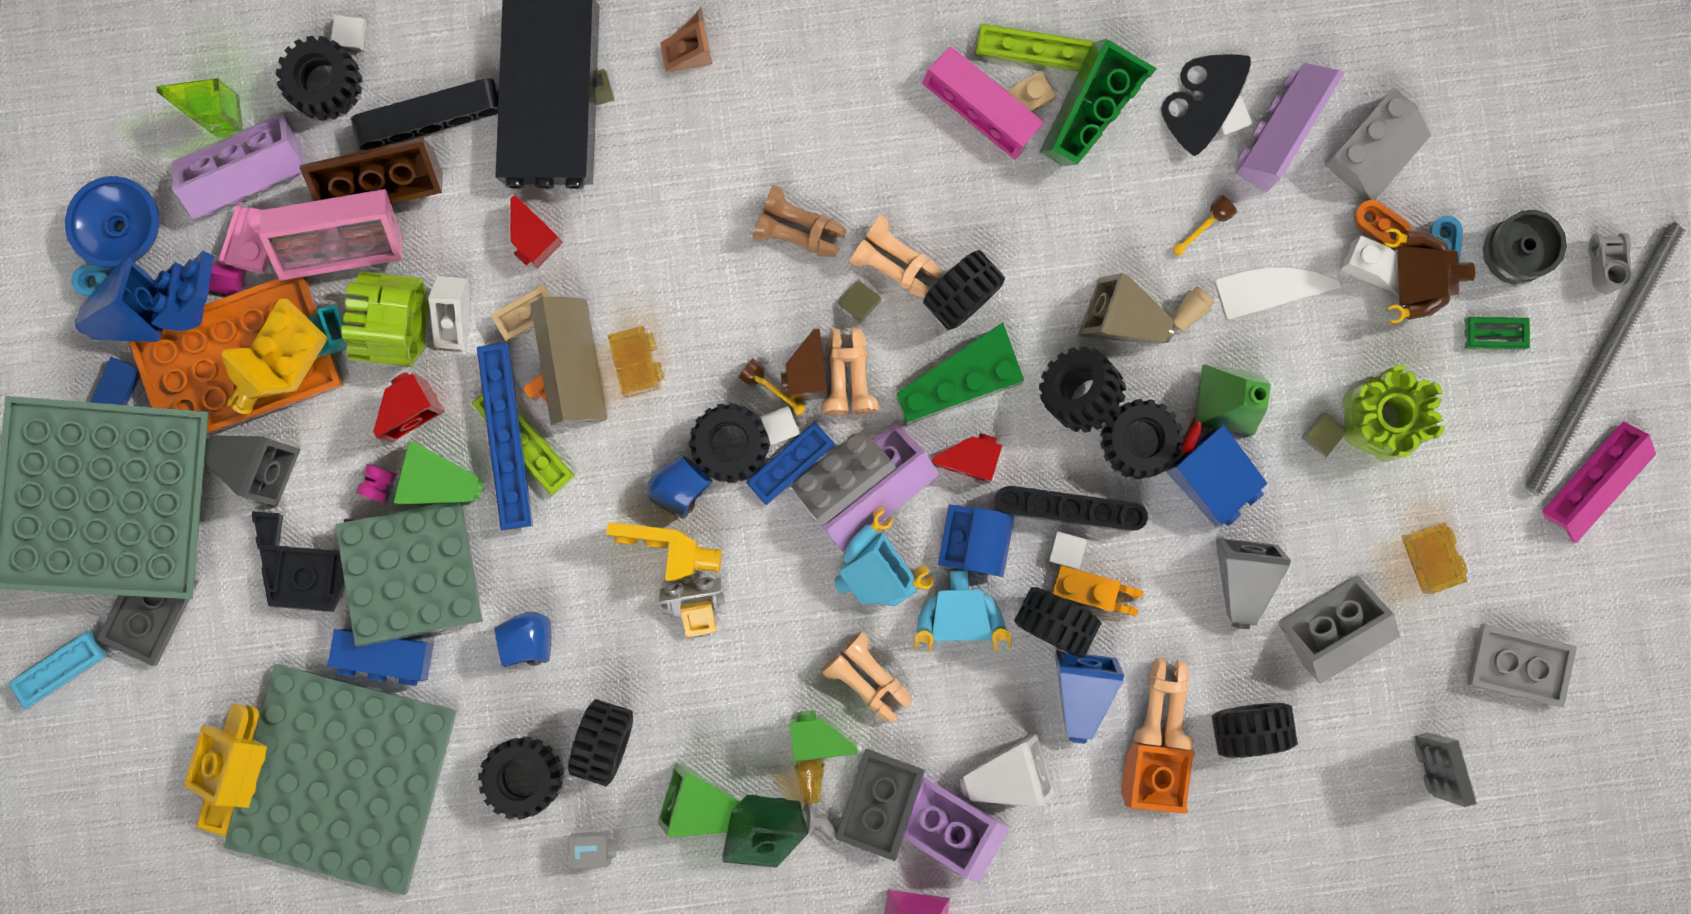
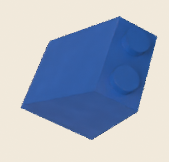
[1166,425,1268,526]

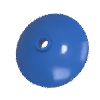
[65,176,160,268]

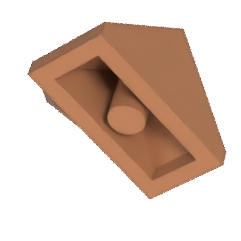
[660,6,712,72]

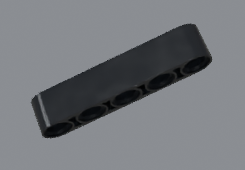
[350,78,499,150]
[994,486,1148,532]

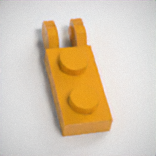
[1052,565,1144,617]

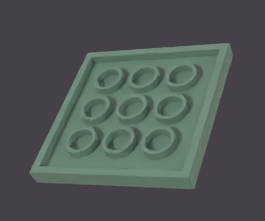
[335,502,483,648]

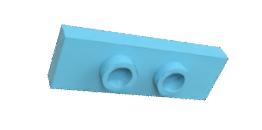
[8,631,108,709]

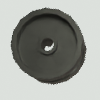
[1483,209,1567,284]

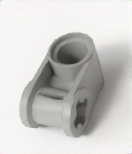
[1589,233,1632,294]

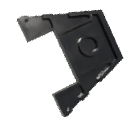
[251,511,354,612]

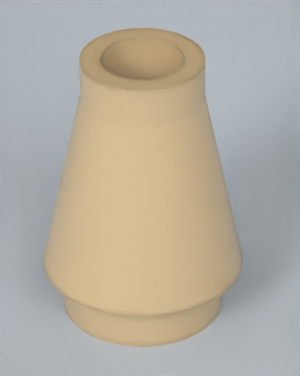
[1172,286,1215,332]

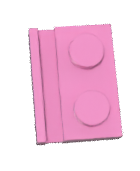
[218,204,270,274]

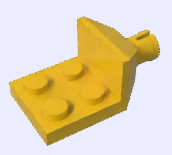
[221,299,328,415]
[606,522,723,581]

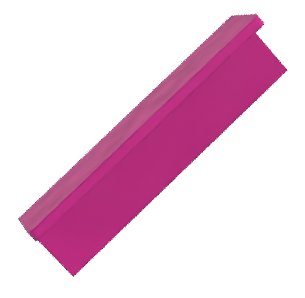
[922,47,1043,160]
[1542,421,1656,543]

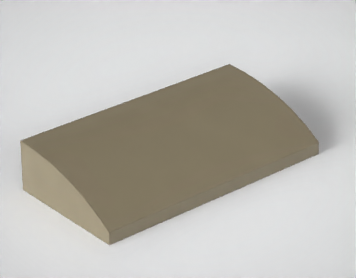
[530,297,607,425]

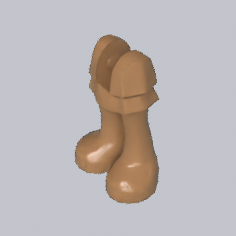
[752,185,846,257]

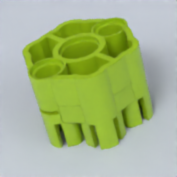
[341,271,429,367]
[1342,365,1445,461]

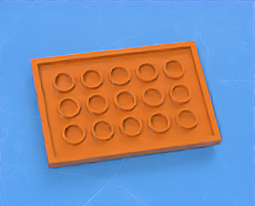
[129,276,344,436]

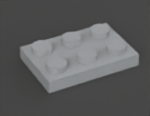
[791,430,896,526]
[1468,624,1577,708]

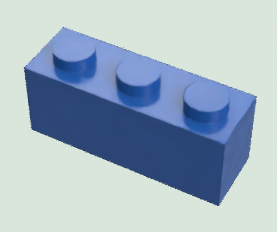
[327,629,434,686]

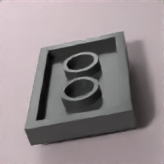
[97,580,198,666]
[1415,733,1477,807]
[835,749,926,861]

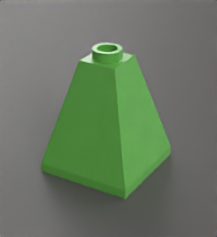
[1195,365,1271,436]
[393,441,484,504]
[658,763,752,837]

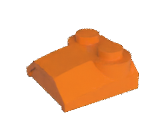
[1121,743,1195,814]

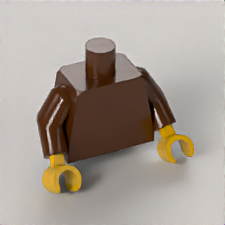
[1383,228,1475,325]

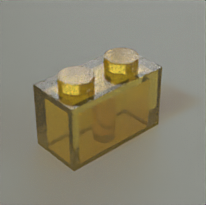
[607,326,665,398]
[1401,522,1468,594]

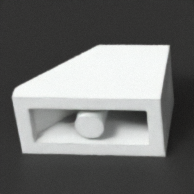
[1340,235,1399,294]
[429,276,470,350]

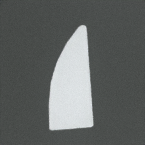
[1216,267,1340,320]

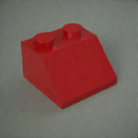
[373,372,445,443]

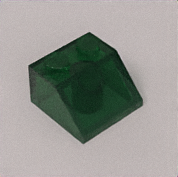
[722,794,809,868]

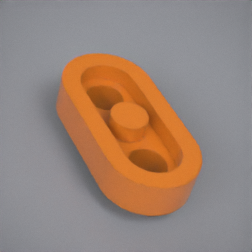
[1353,200,1412,250]

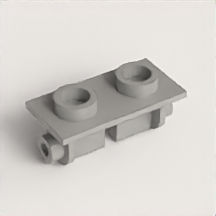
[659,577,725,617]

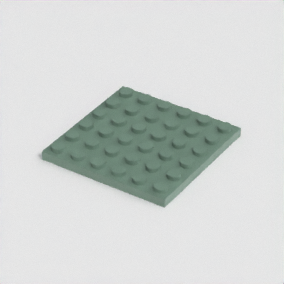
[0,396,209,599]
[223,664,457,895]

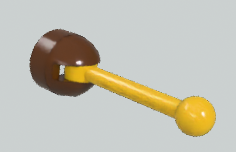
[1173,195,1238,256]
[738,358,805,415]

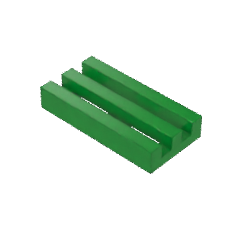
[1464,317,1530,350]

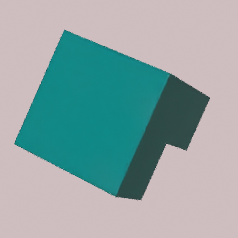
[307,304,347,359]

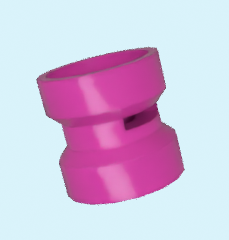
[356,464,396,503]

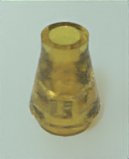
[794,758,825,803]

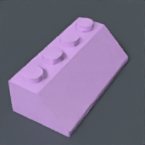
[1235,63,1344,192]
[173,113,305,219]
[801,422,940,552]

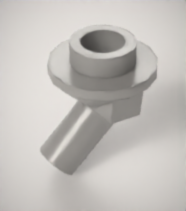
[797,803,838,840]

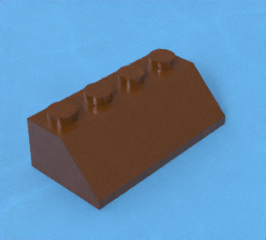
[300,138,443,204]

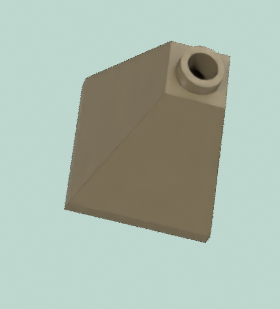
[1078,273,1175,344]

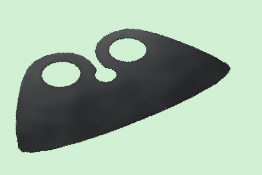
[1161,54,1251,156]

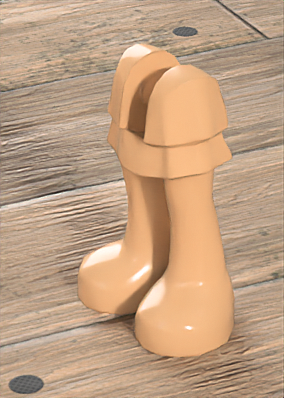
[849,214,943,298]
[821,328,879,415]
[820,631,912,723]
[1133,658,1193,750]

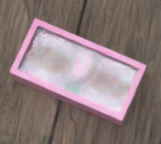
[259,189,402,281]

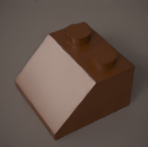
[781,329,828,402]

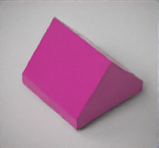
[209,261,246,295]

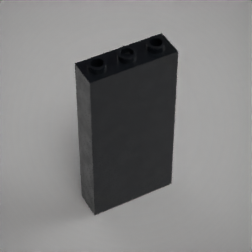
[495,0,600,189]

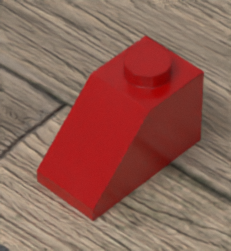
[510,194,563,268]
[932,433,1003,483]

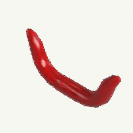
[1181,416,1201,454]

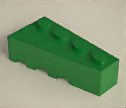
[1039,38,1157,166]
[896,322,1024,426]

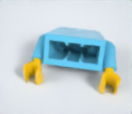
[835,507,934,606]
[913,571,1012,653]

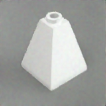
[960,733,1054,807]

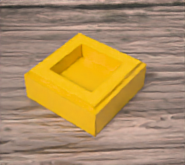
[680,600,717,637]
[196,799,235,836]

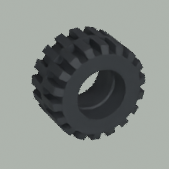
[276,36,363,121]
[923,250,1006,330]
[1039,346,1126,433]
[1100,399,1184,479]
[689,403,769,483]
[1014,587,1102,657]
[568,699,633,787]
[1212,703,1298,758]
[478,737,563,820]

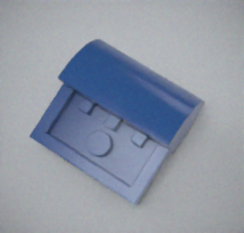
[150,251,214,331]
[938,504,1015,577]

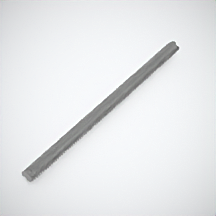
[1526,222,1686,496]

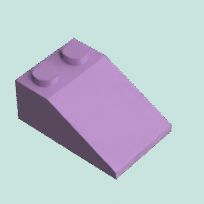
[904,777,1010,883]

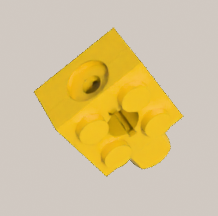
[183,704,267,808]

